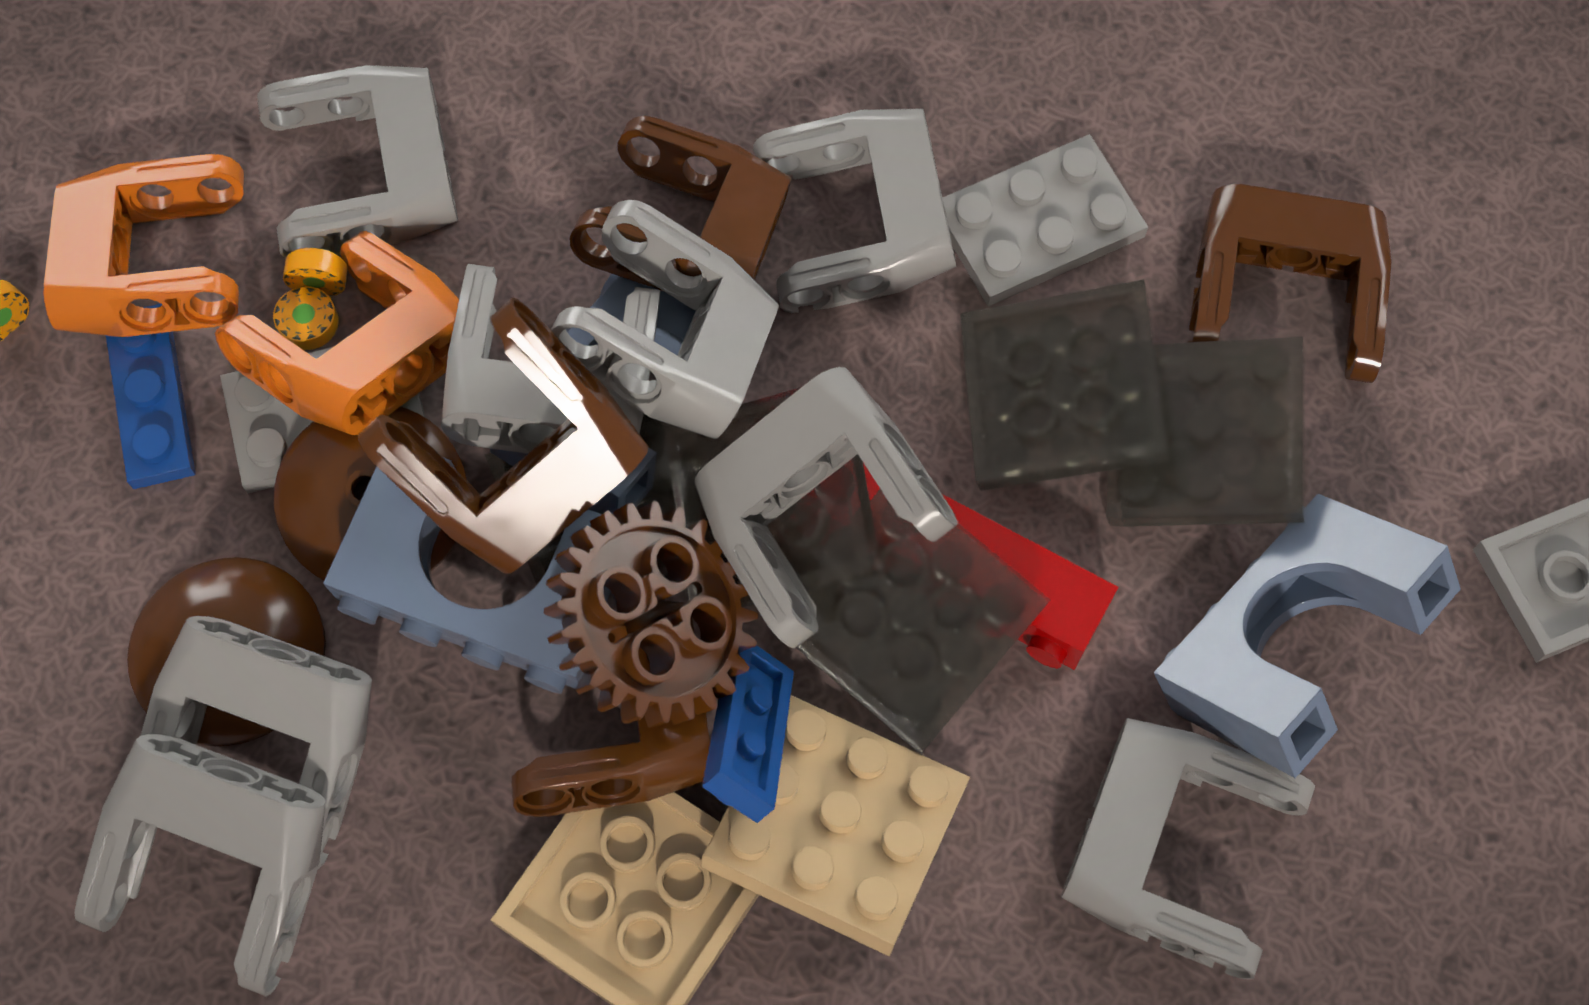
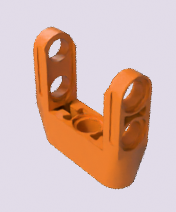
[43,154,244,337]
[215,231,459,435]

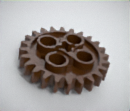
[544,501,758,728]

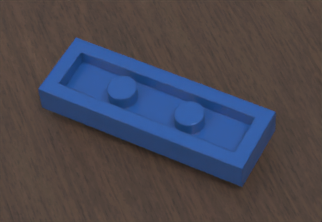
[106,304,196,489]
[702,645,794,823]

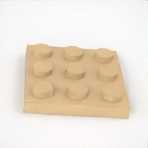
[701,695,970,957]
[491,792,759,1005]

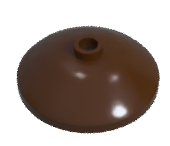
[274,406,467,581]
[127,557,326,746]

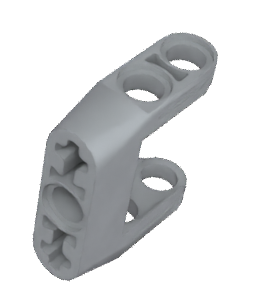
[257,65,458,259]
[753,109,956,313]
[551,200,779,439]
[441,264,661,453]
[695,367,957,648]
[141,616,372,870]
[1061,718,1315,980]
[74,734,326,996]

